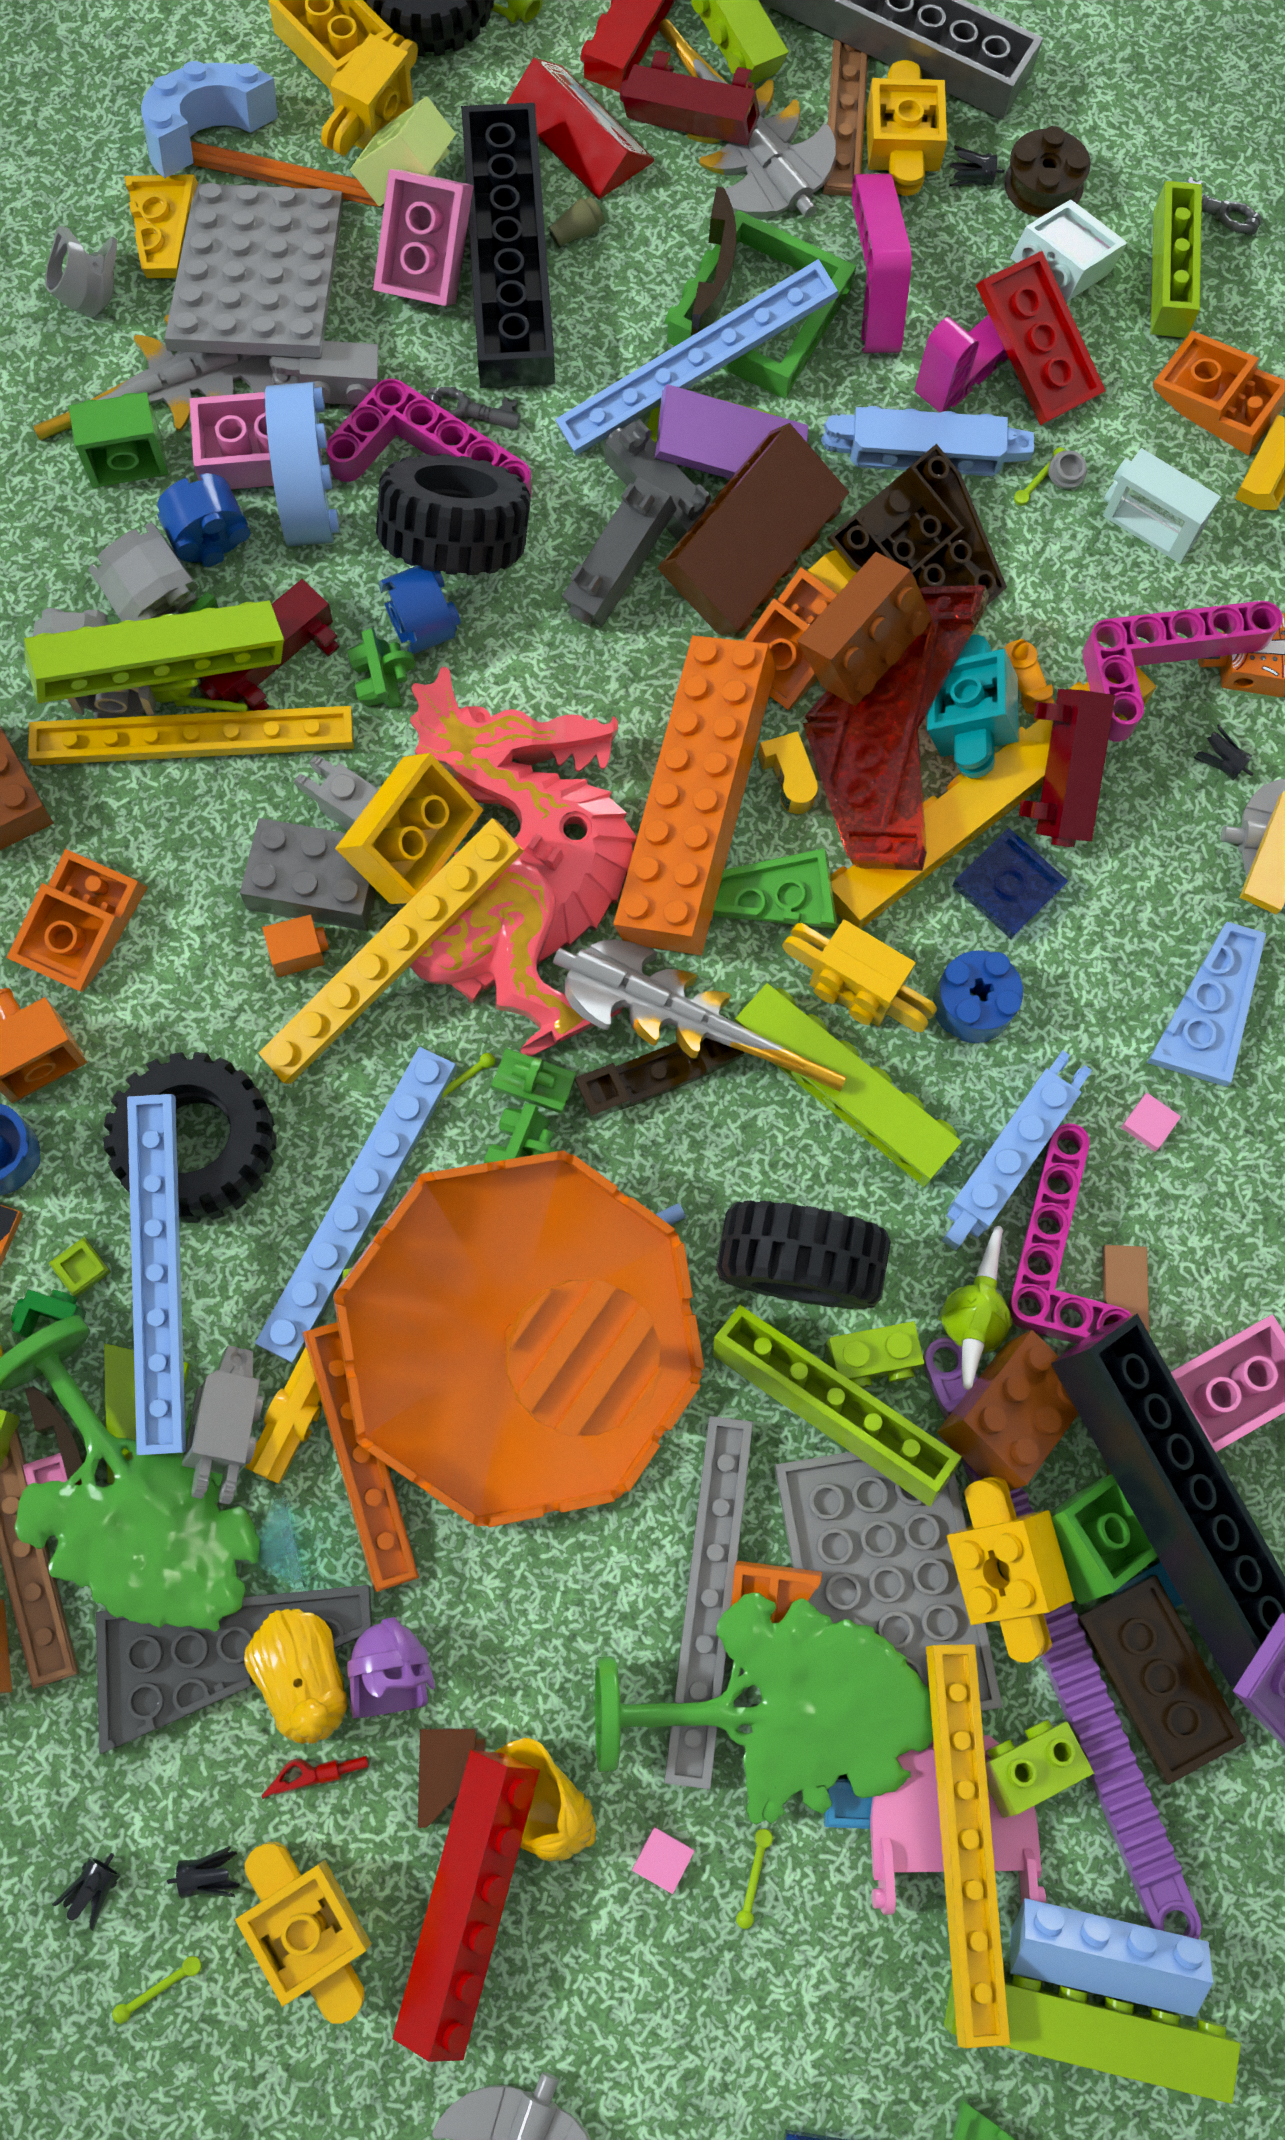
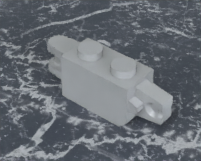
[182,1346,263,1504]

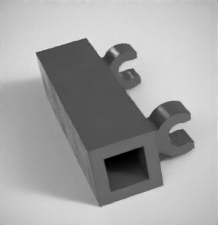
[604,419,711,542]
[562,476,677,627]

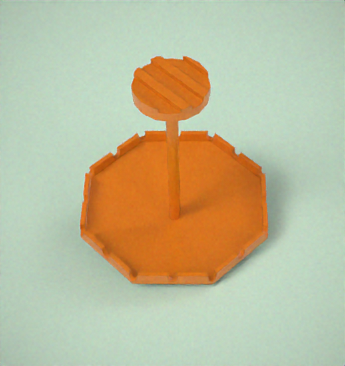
[333,1150,705,1528]

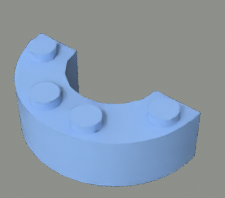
[141,61,278,178]
[265,382,340,547]

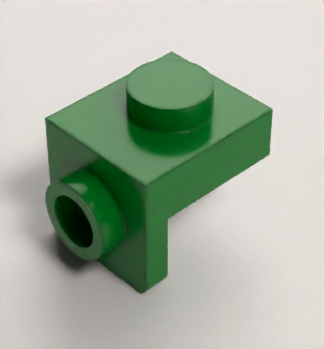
[11,1289,86,1338]

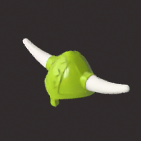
[937,1226,1012,1390]

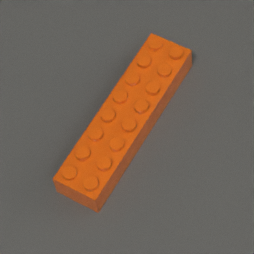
[613,635,776,956]

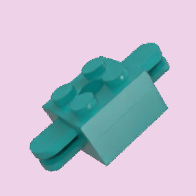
[927,635,1019,778]

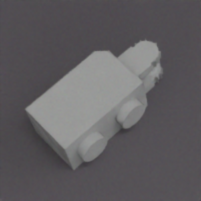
[269,341,378,406]
[293,755,379,830]

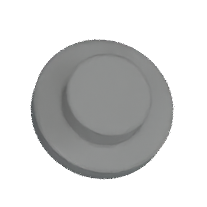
[1048,451,1087,489]

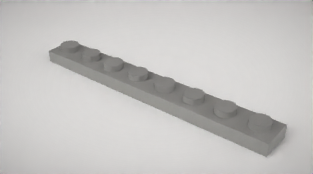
[664,1416,753,1789]

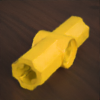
[244,1347,322,1485]

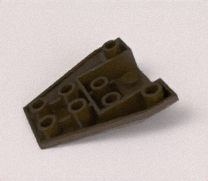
[827,443,1007,636]

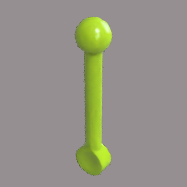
[1014,447,1067,506]
[435,1053,496,1108]
[736,1828,773,1929]
[112,1956,202,2024]

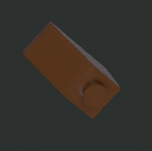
[418,1728,486,1828]

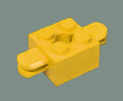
[321,32,418,157]
[866,60,947,196]
[782,919,937,1032]
[946,1476,1075,1663]
[235,1842,372,2024]

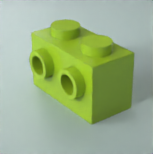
[824,1321,924,1389]
[985,1719,1094,1818]

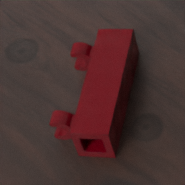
[620,50,760,146]
[198,579,340,711]
[1019,689,1115,847]

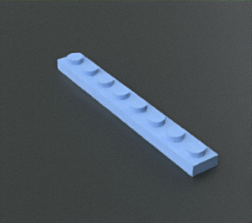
[555,259,838,456]
[255,1047,458,1365]
[127,1094,186,1455]

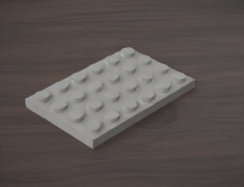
[164,183,343,358]
[774,1437,1002,1711]

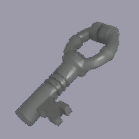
[1187,177,1262,235]
[425,387,521,430]

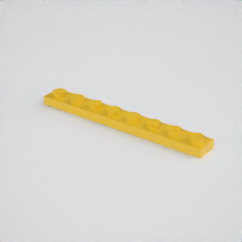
[28,706,354,766]
[259,818,524,1084]
[926,1644,1010,2048]

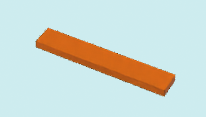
[302,1322,419,1592]

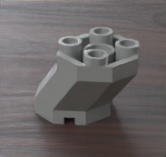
[88,523,199,621]
[33,608,156,719]

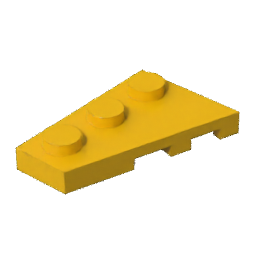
[124,174,198,278]

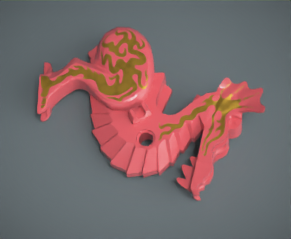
[409,667,637,1056]

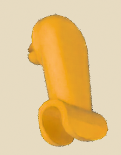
[1003,639,1054,714]

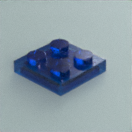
[952,828,1068,940]

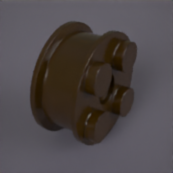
[1004,126,1091,218]

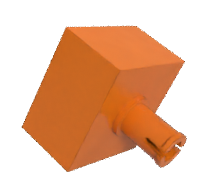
[0,988,88,1103]

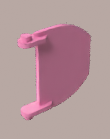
[870,1735,1046,1915]

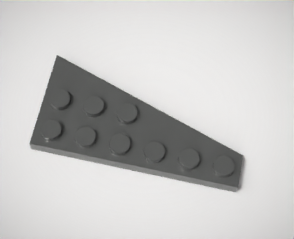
[96,1585,373,1754]

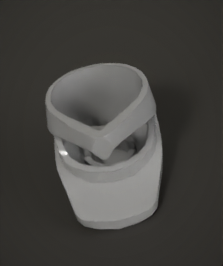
[45,226,118,318]

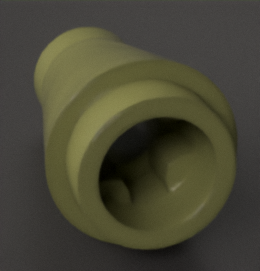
[548,196,605,248]

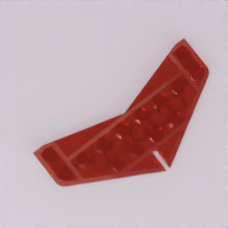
[803,585,989,871]

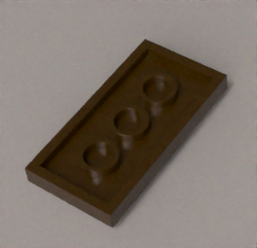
[1077,1575,1246,1785]

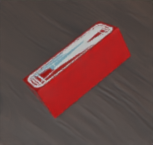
[507,57,654,200]

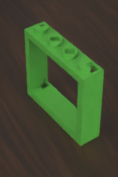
[664,210,856,399]

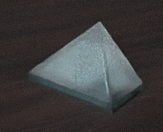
[255,1497,309,1591]

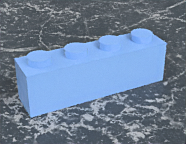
[1010,1898,1213,2017]

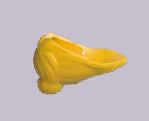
[244,1609,348,1744]
[495,1738,596,1862]

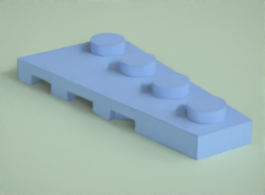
[1147,922,1266,1087]

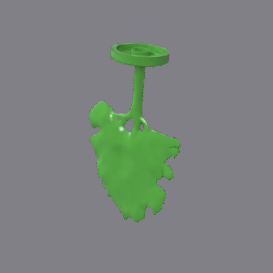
[0,1315,260,1632]
[594,1592,933,1825]

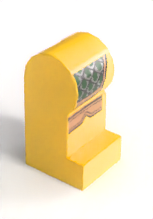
[758,731,818,814]

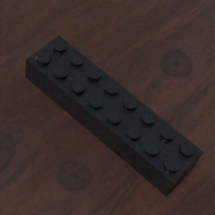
[461,103,555,388]
[1051,1313,1285,1686]

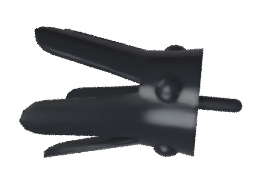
[949,145,1005,186]
[1194,724,1253,780]
[167,1846,240,1899]
[52,1853,121,1931]

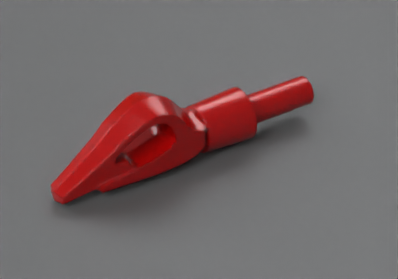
[261,1755,369,1799]

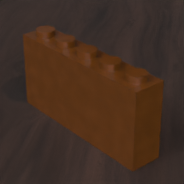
[657,423,850,635]

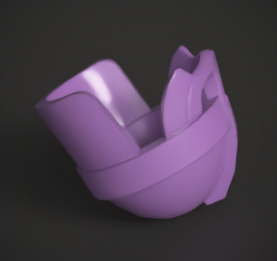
[347,1617,435,1719]

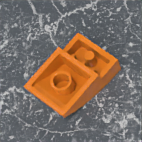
[1153,331,1285,455]
[744,567,838,710]
[6,849,148,992]

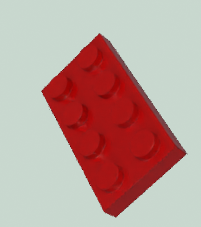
[976,251,1106,425]

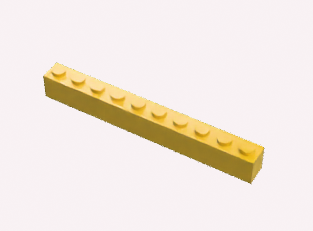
[831,666,1157,929]

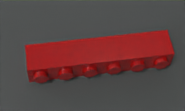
[580,0,675,93]
[392,1750,540,2062]

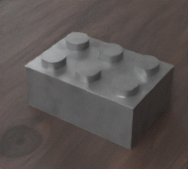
[240,818,376,931]

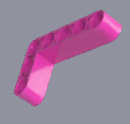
[852,174,912,353]
[915,315,1009,413]
[326,378,532,499]
[1082,601,1283,742]
[1008,1123,1132,1344]

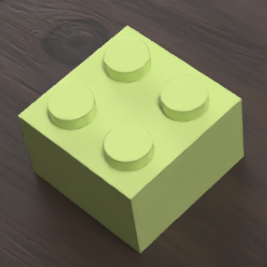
[350,96,456,207]

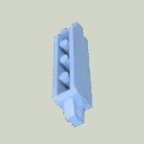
[821,406,1034,476]
[942,1050,1092,1251]

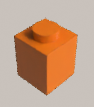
[262,914,330,977]

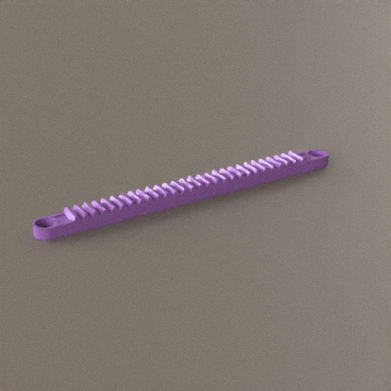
[923,1337,1202,1939]

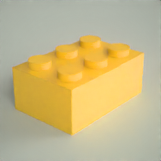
[268,0,394,89]
[335,752,483,904]

